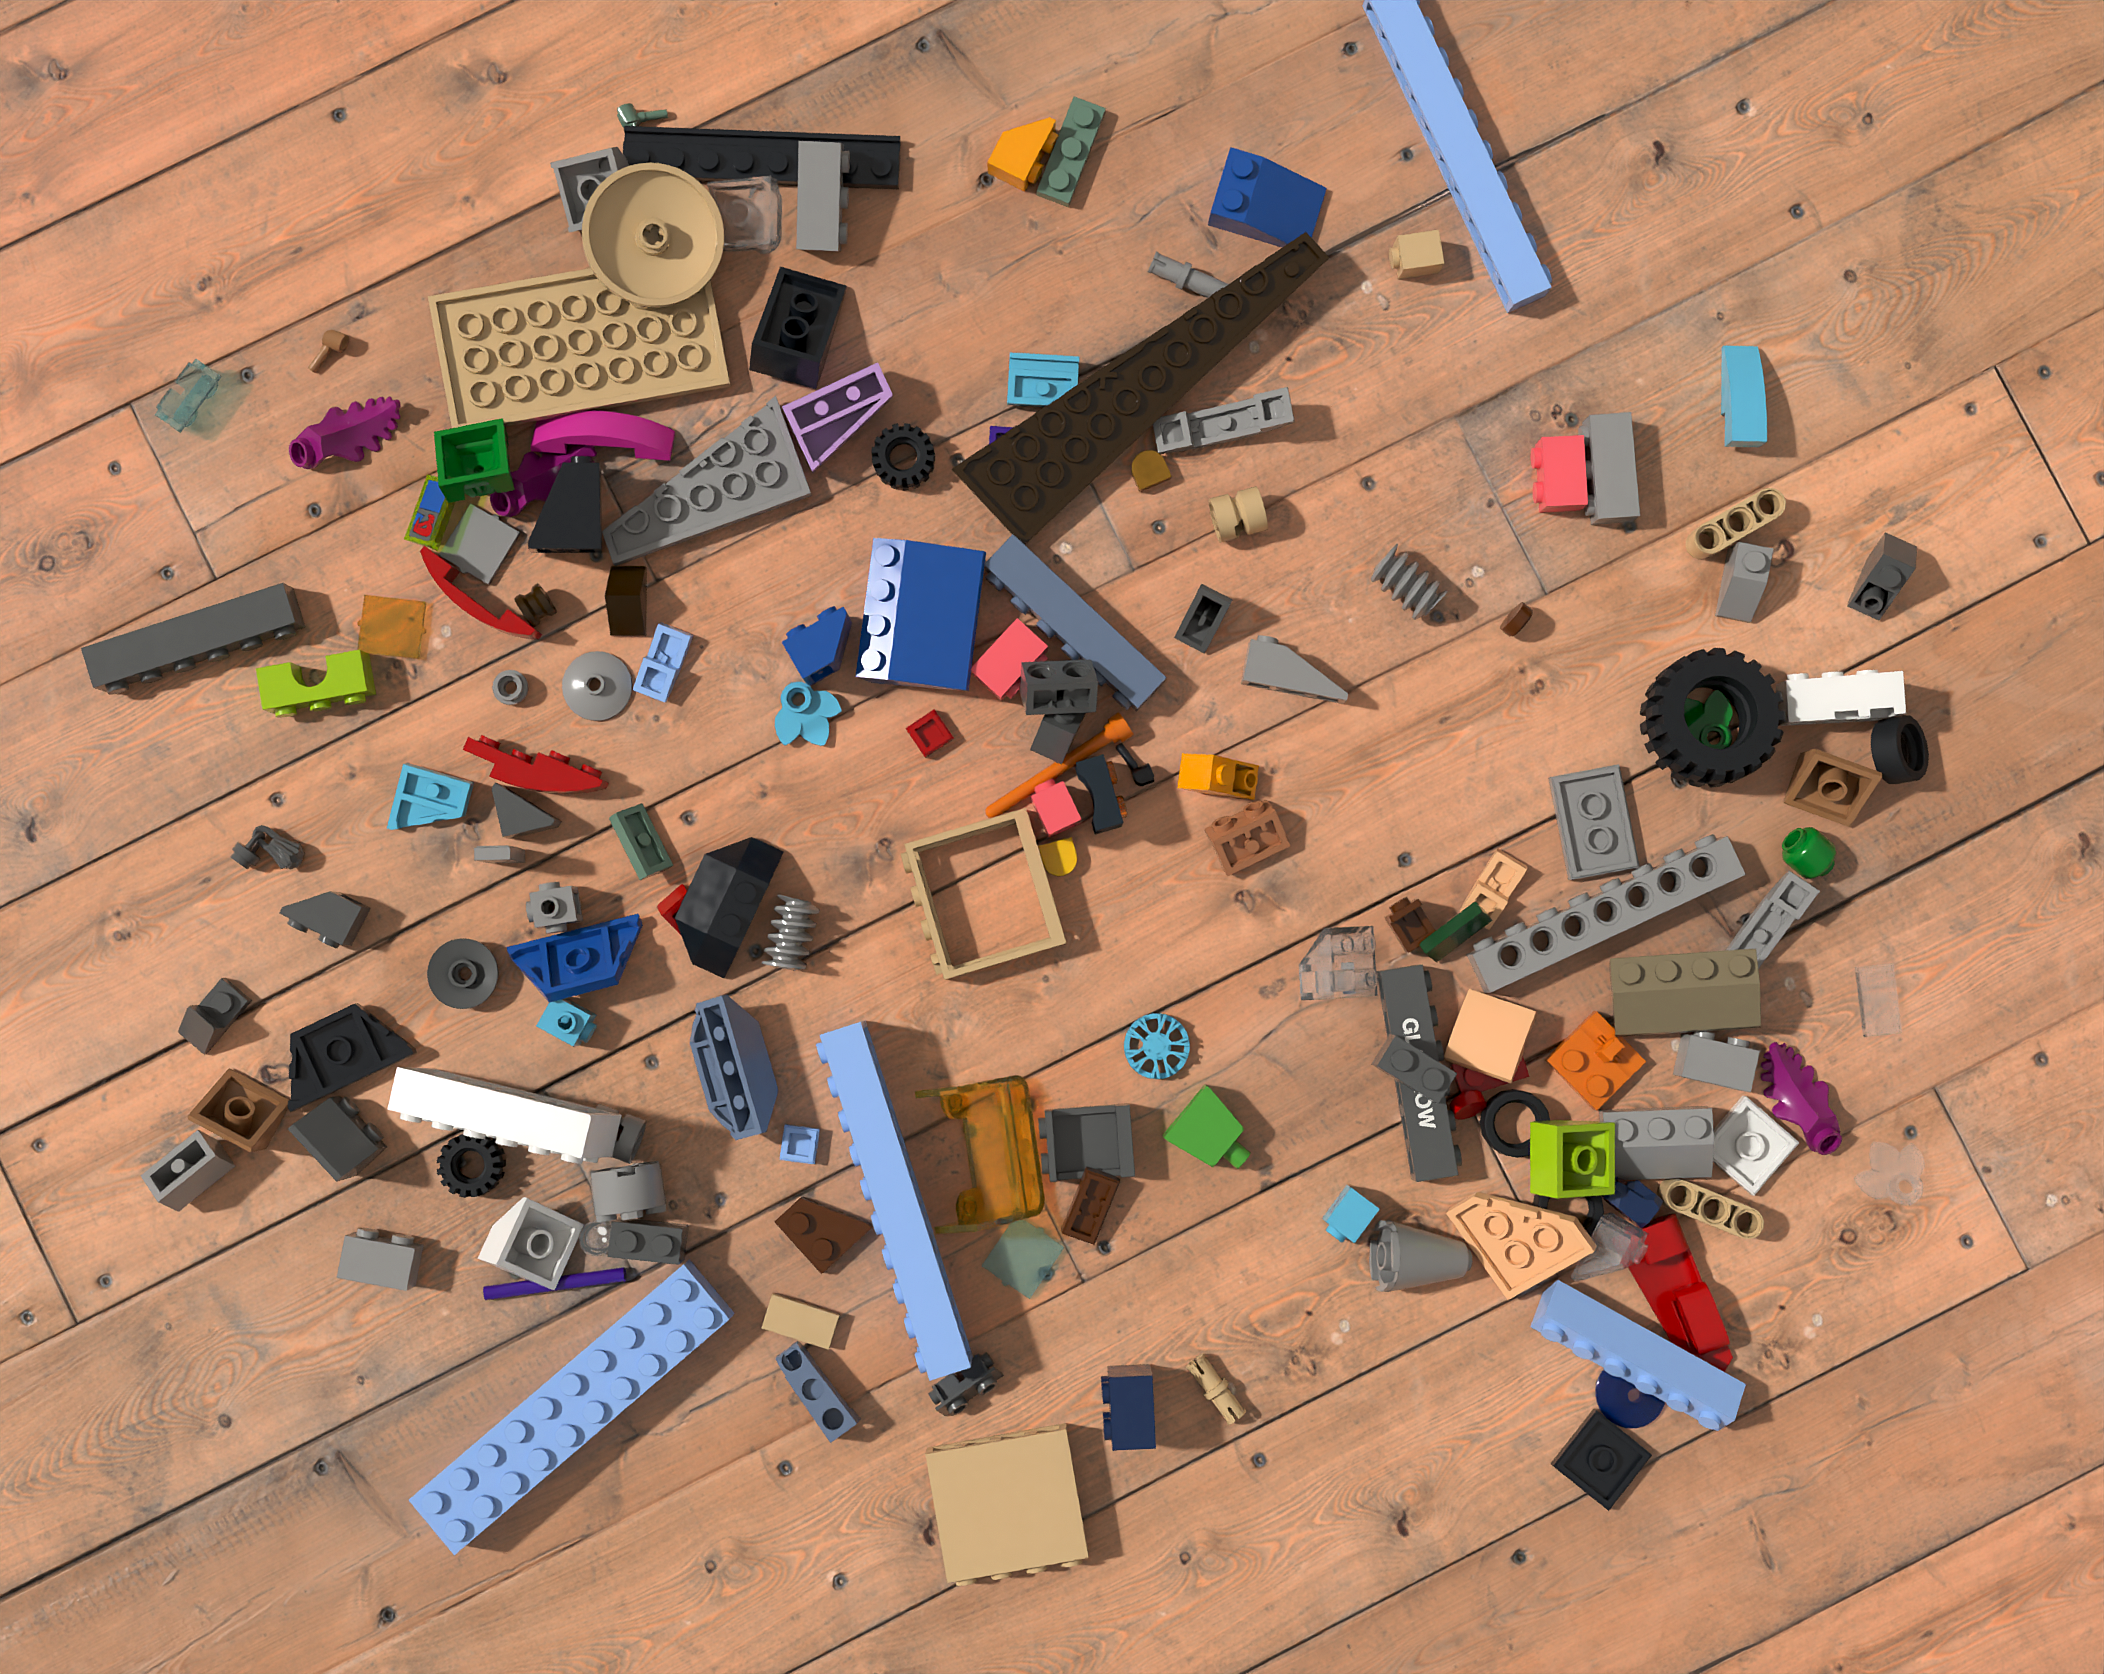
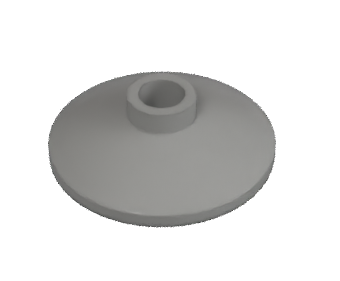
[562,651,632,721]

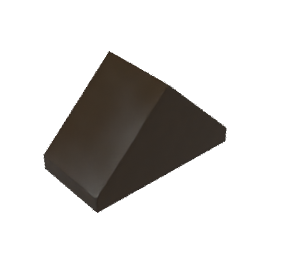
[605,566,647,636]

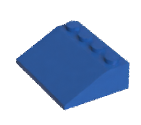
[855,538,986,691]

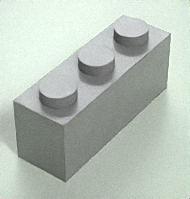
[796,141,850,251]
[1578,412,1640,525]

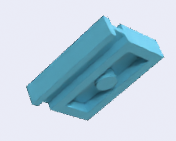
[1007,352,1079,407]

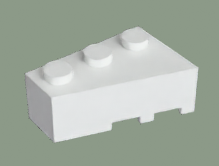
[1776,670,1906,726]

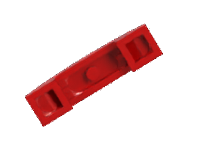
[420,546,542,640]

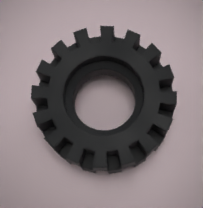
[871,423,935,491]
[436,1134,506,1198]

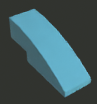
[1721,346,1767,447]

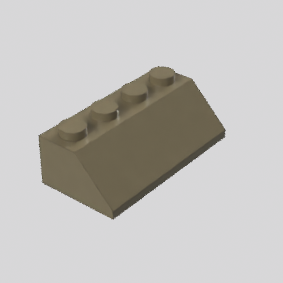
[1609,948,1761,1037]

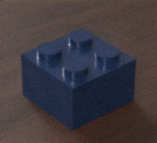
[1101,1364,1156,1451]

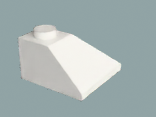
[477,1197,584,1290]

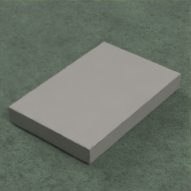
[1548,764,1639,880]

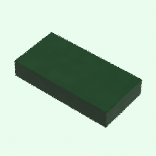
[1419,902,1493,963]

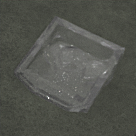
[707,176,782,254]

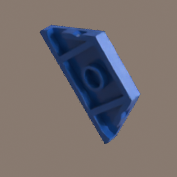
[507,913,643,1002]

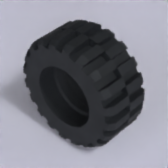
[1640,648,1785,788]

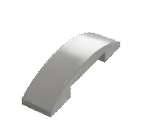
[1153,387,1295,454]
[1726,871,1820,969]

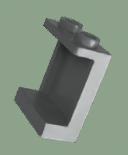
[1038,1103,1135,1182]

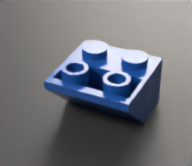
[782,606,852,686]

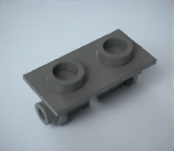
[928,1352,1004,1416]

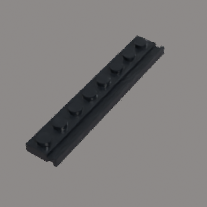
[623,126,901,190]

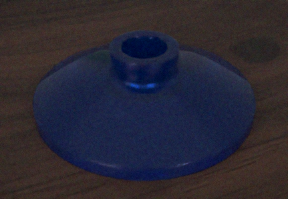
[1595,1369,1665,1428]

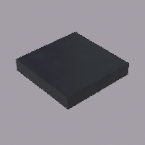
[1551,1408,1652,1511]

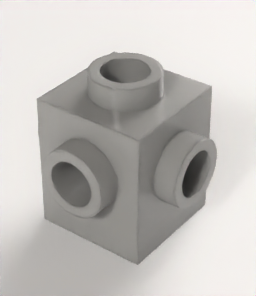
[526,882,583,934]

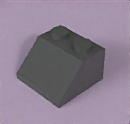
[288,1096,387,1182]

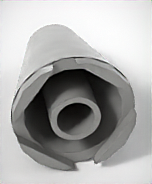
[1369,1220,1472,1292]

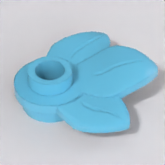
[775,682,842,746]

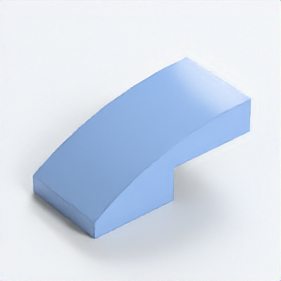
[632,622,694,703]

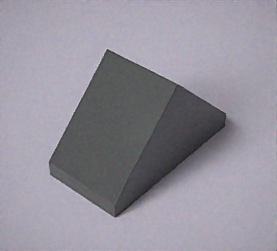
[1174,584,1233,654]
[491,783,562,839]

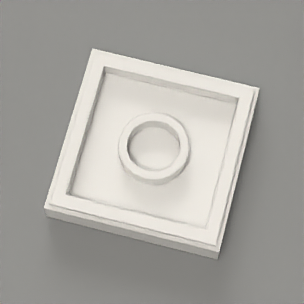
[1713,1096,1799,1196]

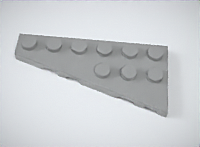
[602,396,812,566]

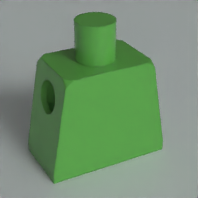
[1162,1084,1251,1169]

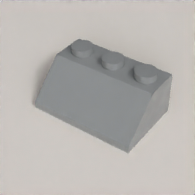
[1599,1106,1714,1180]

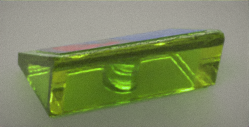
[404,474,455,551]

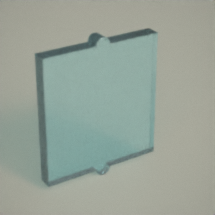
[982,1214,1064,1299]

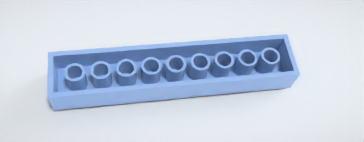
[816,1020,973,1381]
[409,1260,735,1555]

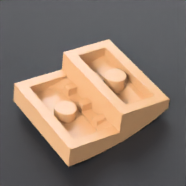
[1444,989,1536,1083]

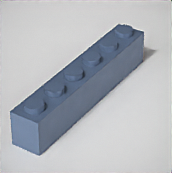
[984,534,1167,712]

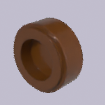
[1500,602,1533,637]

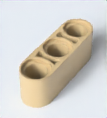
[1686,488,1786,559]
[1657,1178,1764,1239]

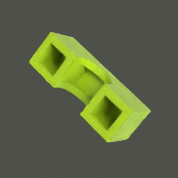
[256,649,376,718]

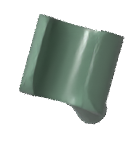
[617,103,668,128]

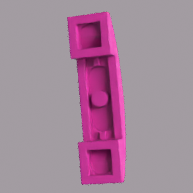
[530,411,675,460]

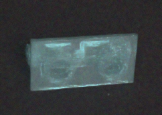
[155,359,222,433]

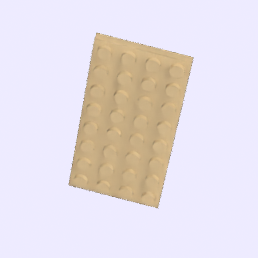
[428,268,731,428]

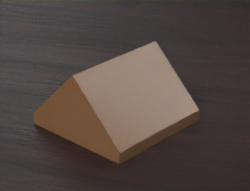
[1784,749,1882,827]
[188,1068,289,1153]

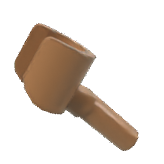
[308,330,349,373]

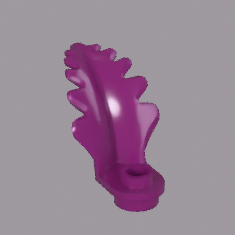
[289,396,401,469]
[490,444,597,517]
[1760,1042,1842,1155]

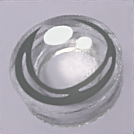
[579,1220,611,1256]

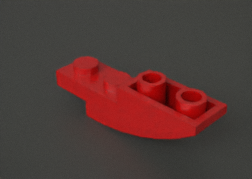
[462,735,609,794]

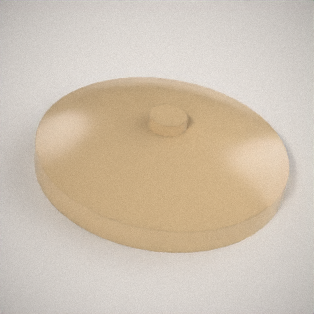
[582,163,724,307]

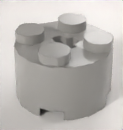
[590,1161,667,1222]

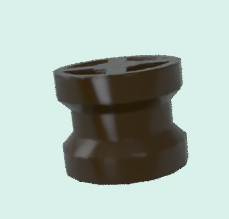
[514,583,557,627]

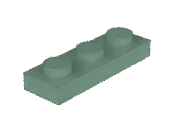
[1037,96,1106,208]

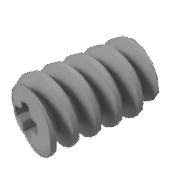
[1371,544,1449,620]
[762,895,820,971]

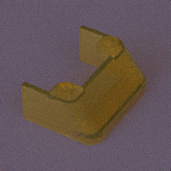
[915,1075,1045,1234]

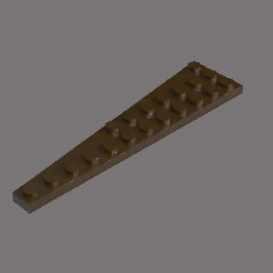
[952,232,1330,545]

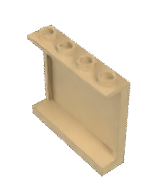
[925,1423,1089,1586]

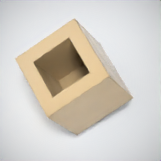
[1389,230,1444,279]

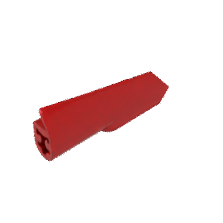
[1612,1213,1733,1372]

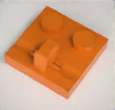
[1545,1011,1646,1111]

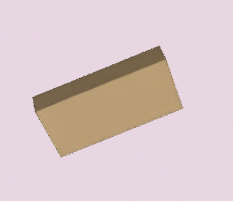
[761,1293,840,1350]

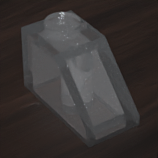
[1570,1212,1649,1282]

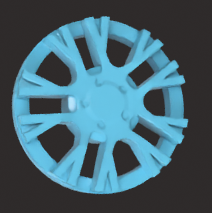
[1124,1013,1190,1079]

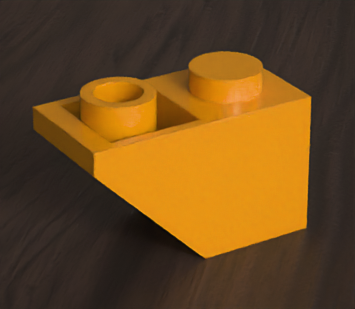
[987,117,1059,192]
[1177,753,1259,800]

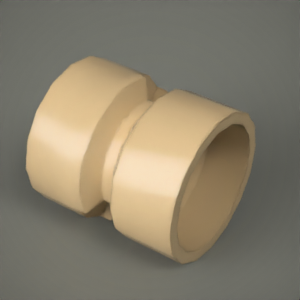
[1208,486,1268,543]

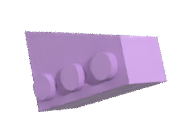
[782,362,893,473]

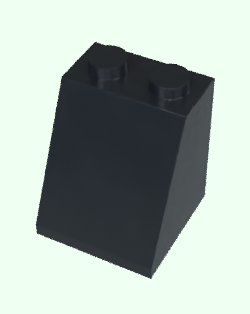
[528,456,602,553]

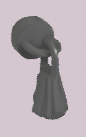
[230,825,305,870]

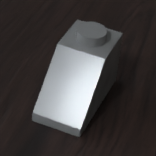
[1715,542,1774,623]

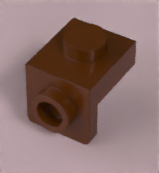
[1384,897,1436,953]

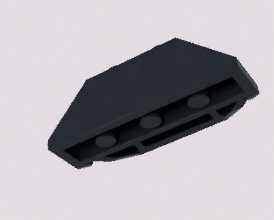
[675,837,784,978]

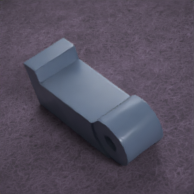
[776,1341,861,1443]

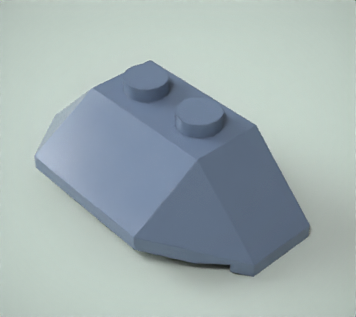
[690,994,778,1140]

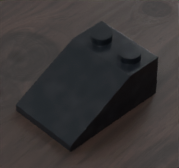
[749,266,847,389]

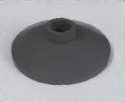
[427,938,499,1009]

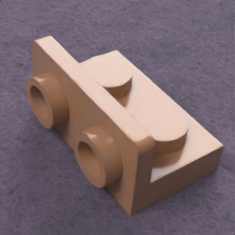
[1204,800,1290,876]

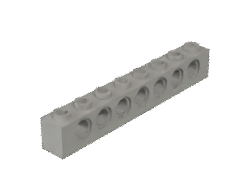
[1466,834,1746,993]

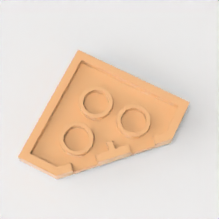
[1446,1192,1597,1300]

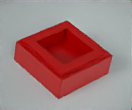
[905,709,954,758]

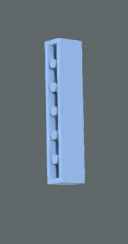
[1530,1280,1746,1431]

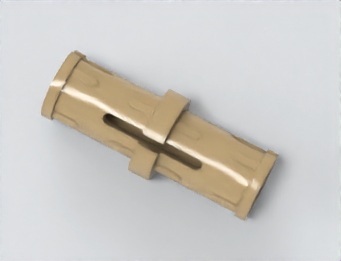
[1186,1353,1246,1425]

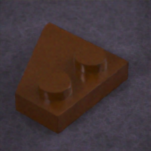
[774,1197,873,1274]

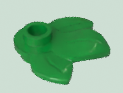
[1684,690,1733,749]

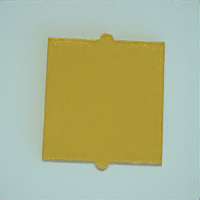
[357,595,426,659]

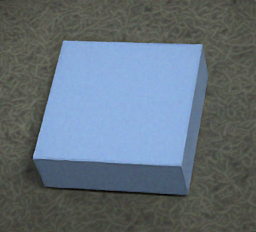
[779,1124,820,1164]

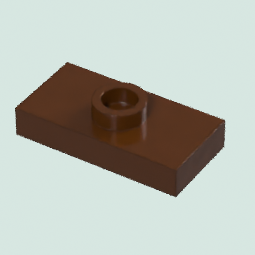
[1061,1166,1120,1245]

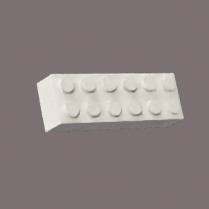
[388,1067,621,1164]

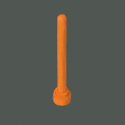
[985,712,1134,818]

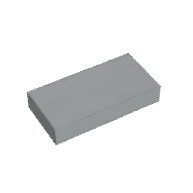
[474,845,525,863]

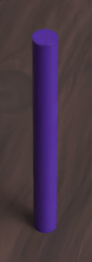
[483,1267,627,1300]

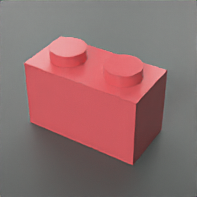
[1531,435,1588,513]
[971,618,1049,701]
[1031,779,1082,838]

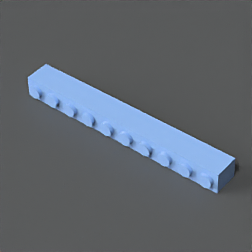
[1362,0,1552,313]

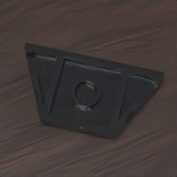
[288,1003,417,1112]

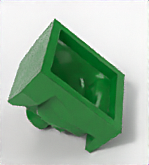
[434,418,515,503]

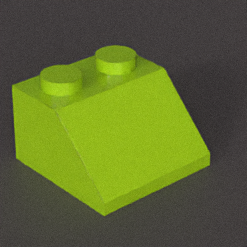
[1530,1120,1615,1199]

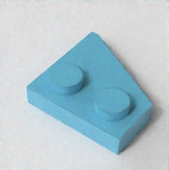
[387,763,474,830]

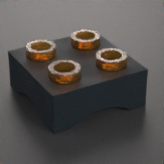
[1075,754,1128,834]

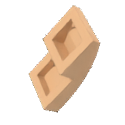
[1459,848,1527,930]

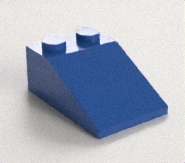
[1208,147,1327,247]

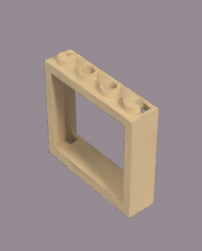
[901,808,1066,980]

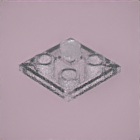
[1299,926,1378,1000]

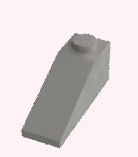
[1241,635,1348,704]

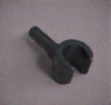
[1115,743,1154,786]

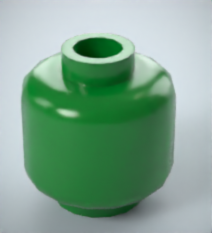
[1782,827,1836,879]

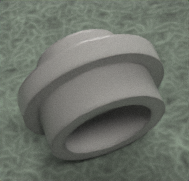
[492,670,528,705]

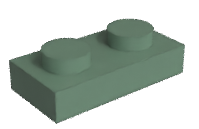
[609,803,673,880]

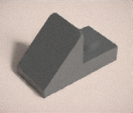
[178,978,252,1055]

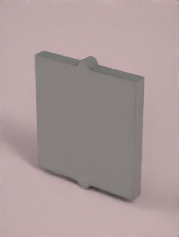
[439,503,521,585]

